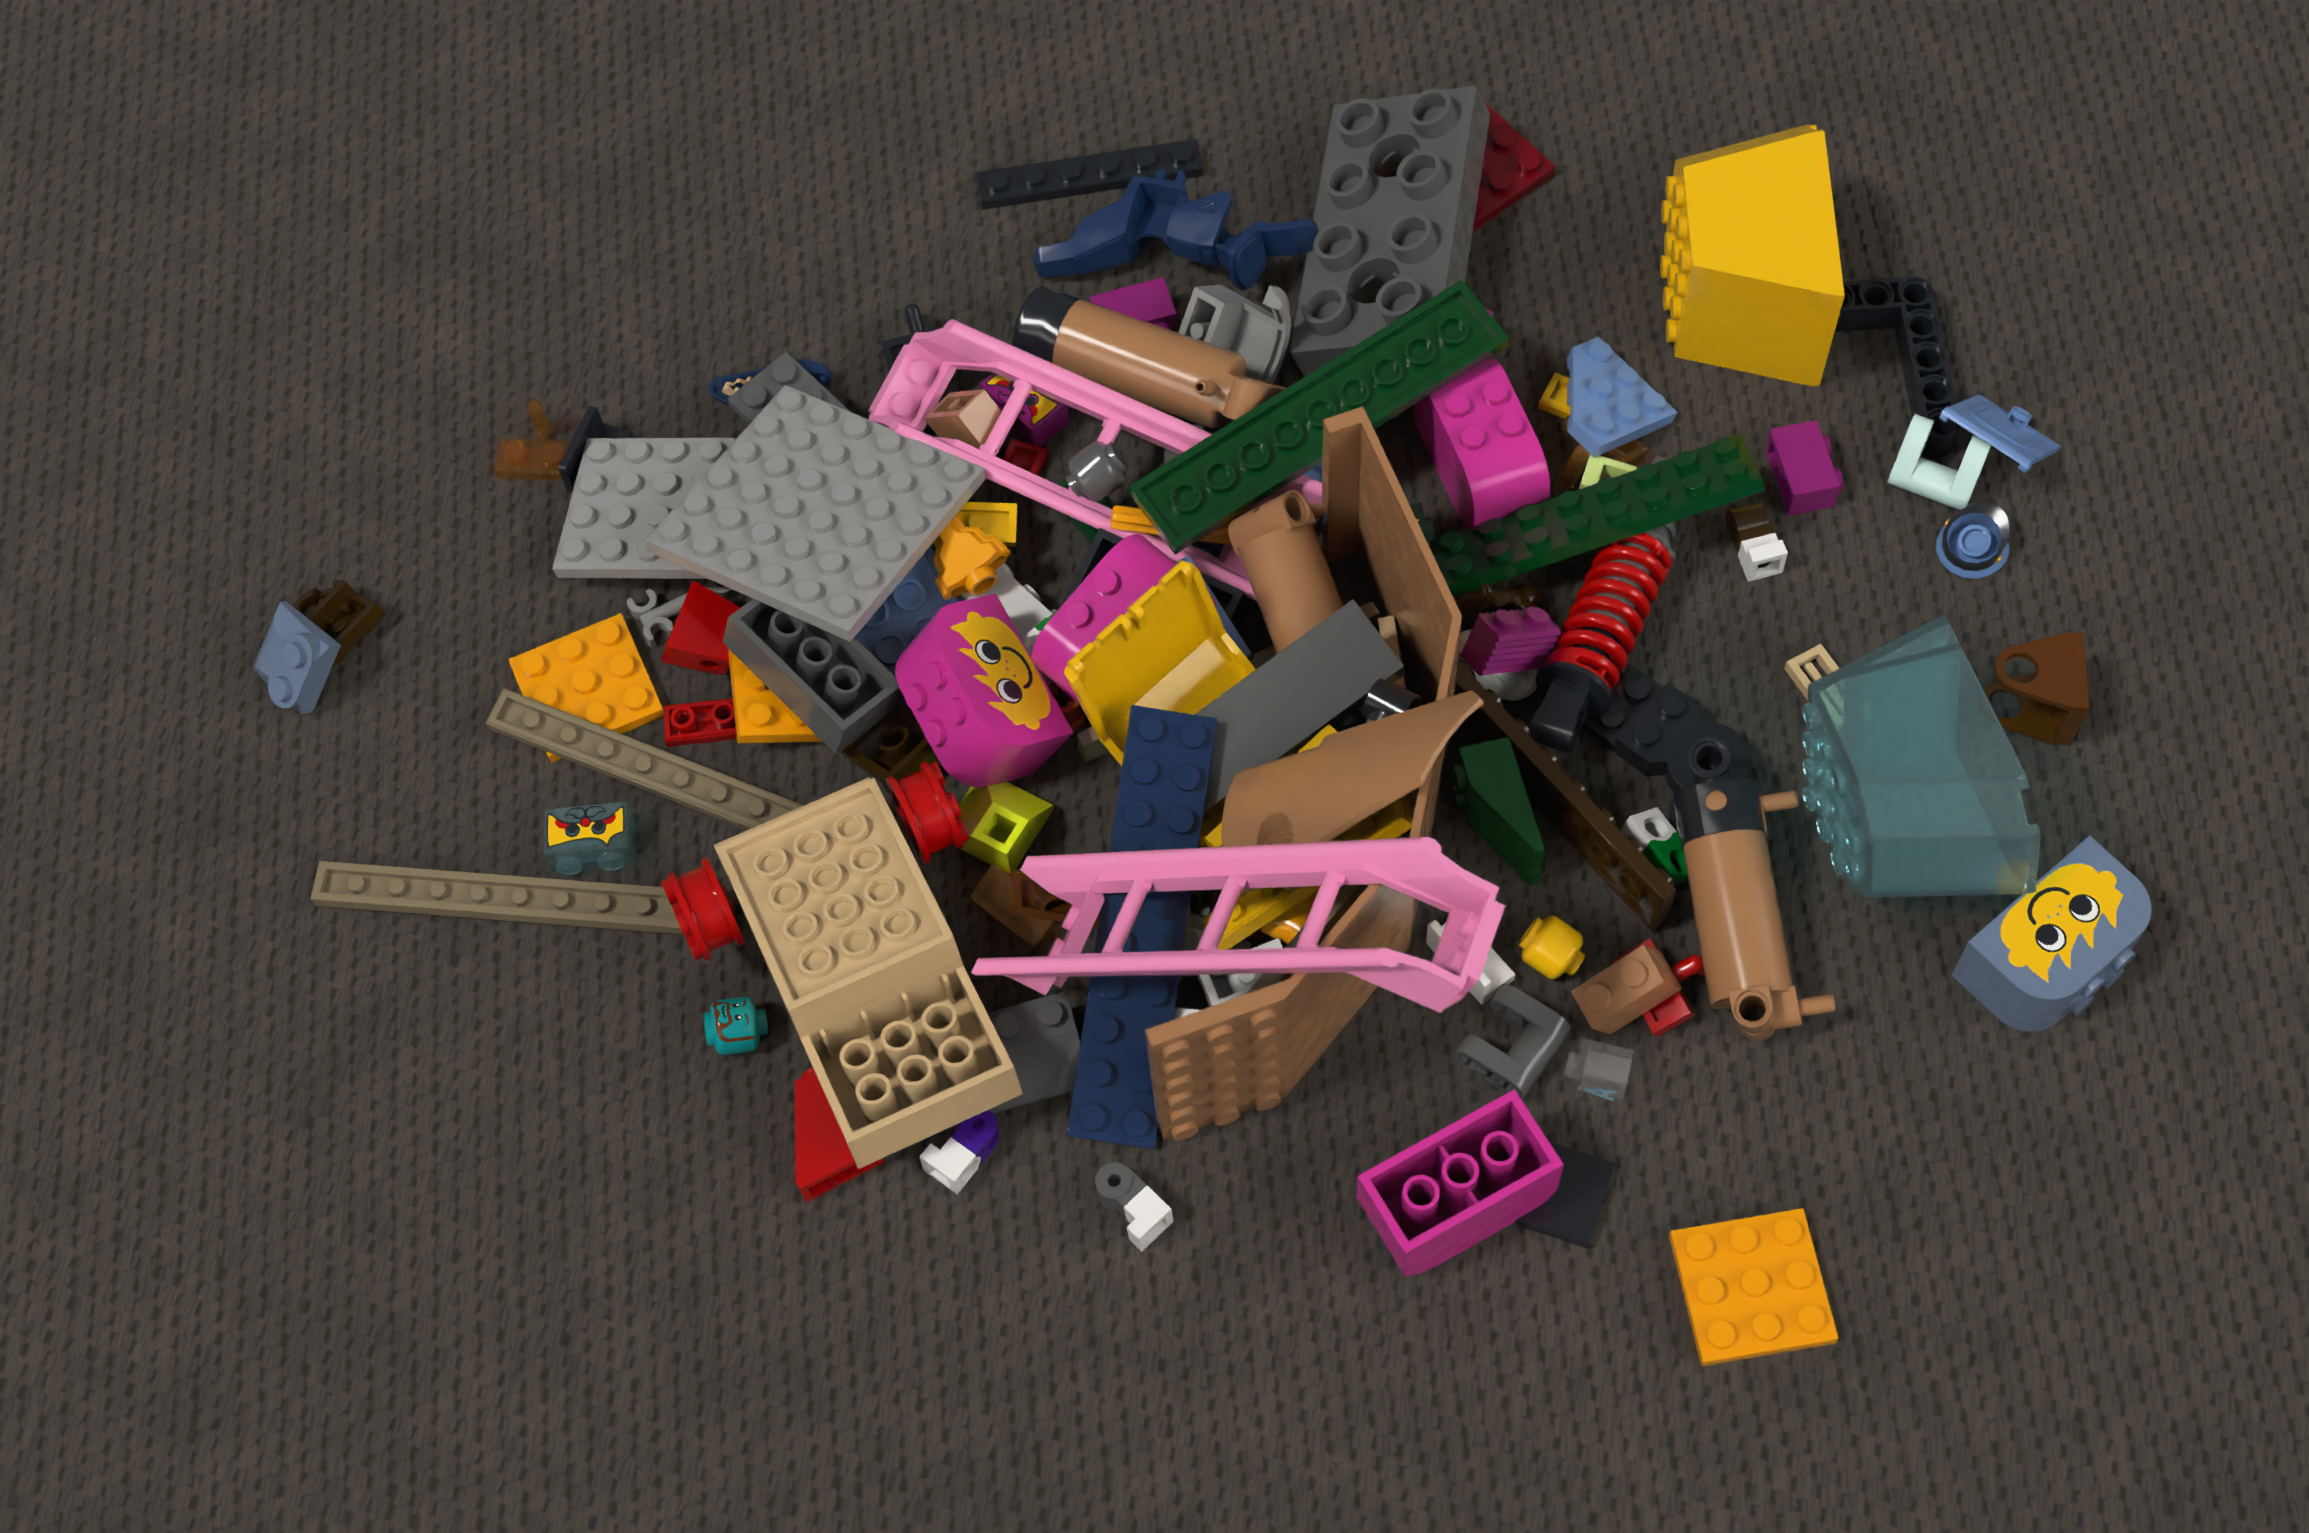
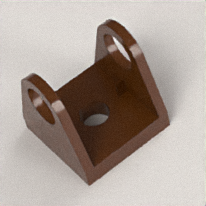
[1979,632,2089,746]

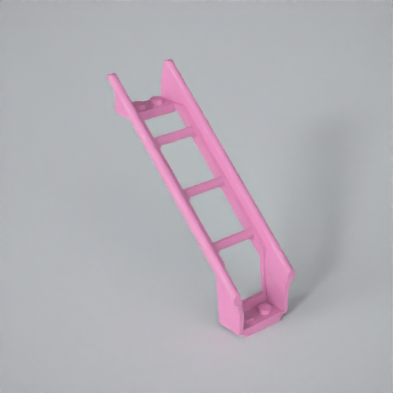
[868,319,1322,601]
[971,837,1505,1013]

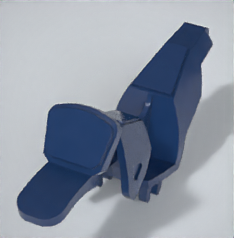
[1032,169,1319,291]

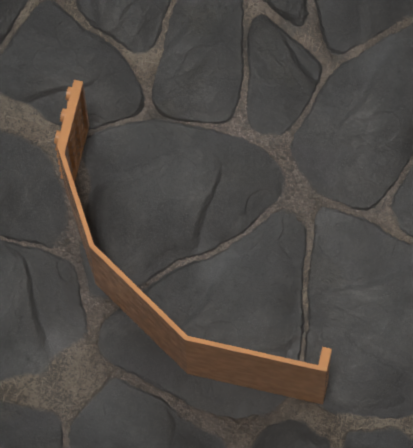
[1145,407,1462,1141]

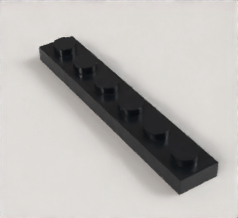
[976,139,1204,210]

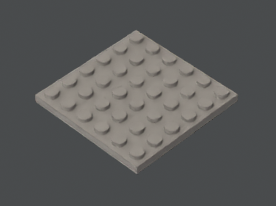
[644,385,986,642]

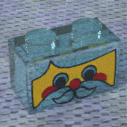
[544,802,636,875]

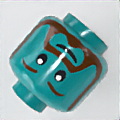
[703,997,768,1055]

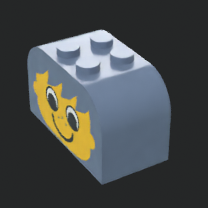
[1951,836,2152,1031]

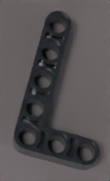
[1835,276,1960,458]

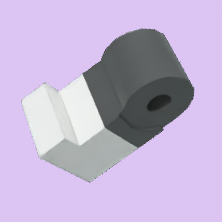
[1095,1162,1174,1252]

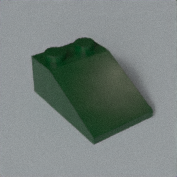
[1450,737,1544,886]

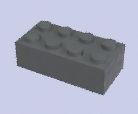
[723,599,901,755]

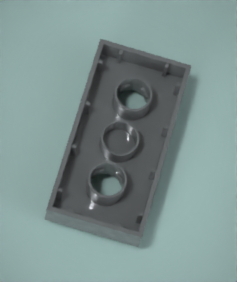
[1289,85,1490,377]

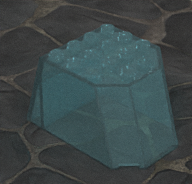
[1802,616,2041,897]

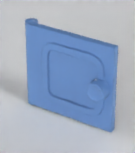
[1939,394,2061,473]

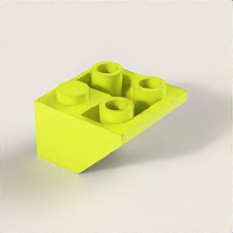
[959,782,1054,875]

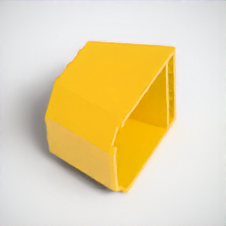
[1660,125,1845,386]

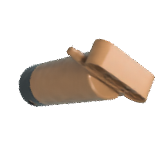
[1012,286,1286,430]

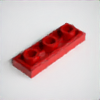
[663,698,737,747]

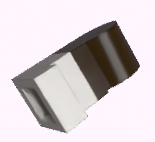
[1726,501,1788,582]

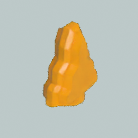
[932,515,1011,600]

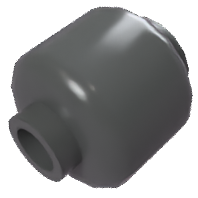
[1066,441,1129,501]

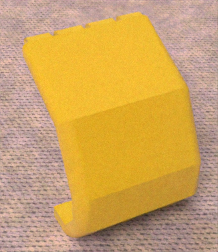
[1064,560,1337,848]

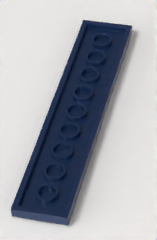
[1066,705,1217,1149]

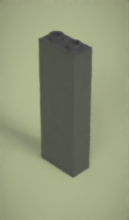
[1195,599,1405,822]

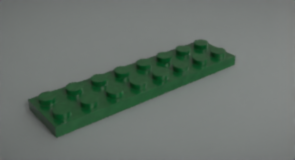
[1431,434,1765,597]

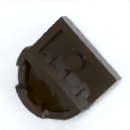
[293,580,386,669]

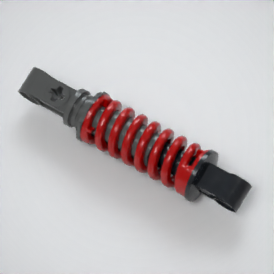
[1529,455,1676,754]

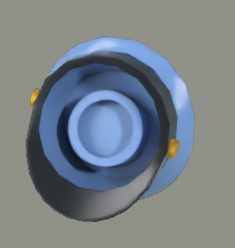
[1936,502,2011,579]

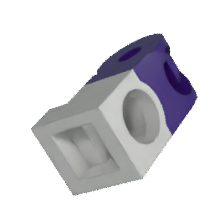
[920,1109,1000,1194]

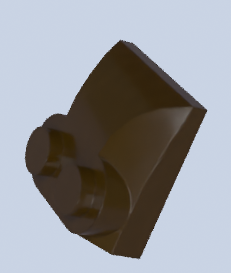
[840,697,941,795]

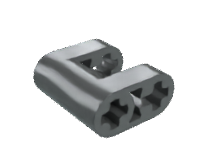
[1454,984,1571,1100]

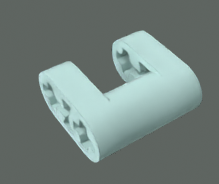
[1887,414,1991,510]

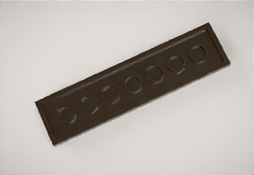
[1454,660,1676,933]

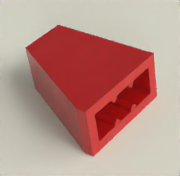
[795,1067,885,1203]

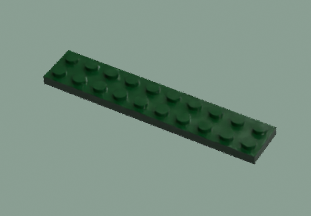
[1128,280,1509,555]

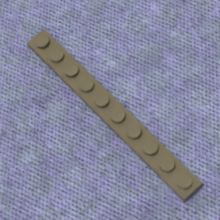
[310,861,683,934]

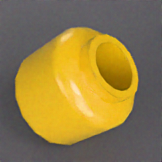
[1518,915,1586,980]

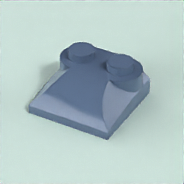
[253,601,341,714]

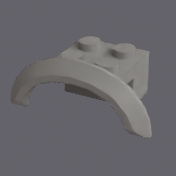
[1178,285,1291,430]

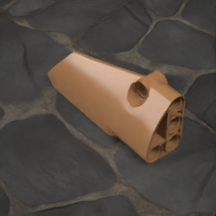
[1222,690,1484,895]

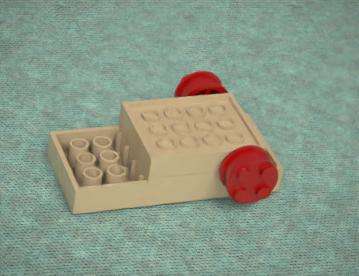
[660,761,1023,1169]

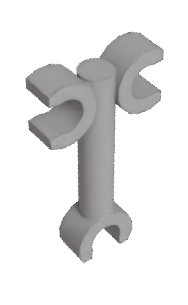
[627,579,737,649]

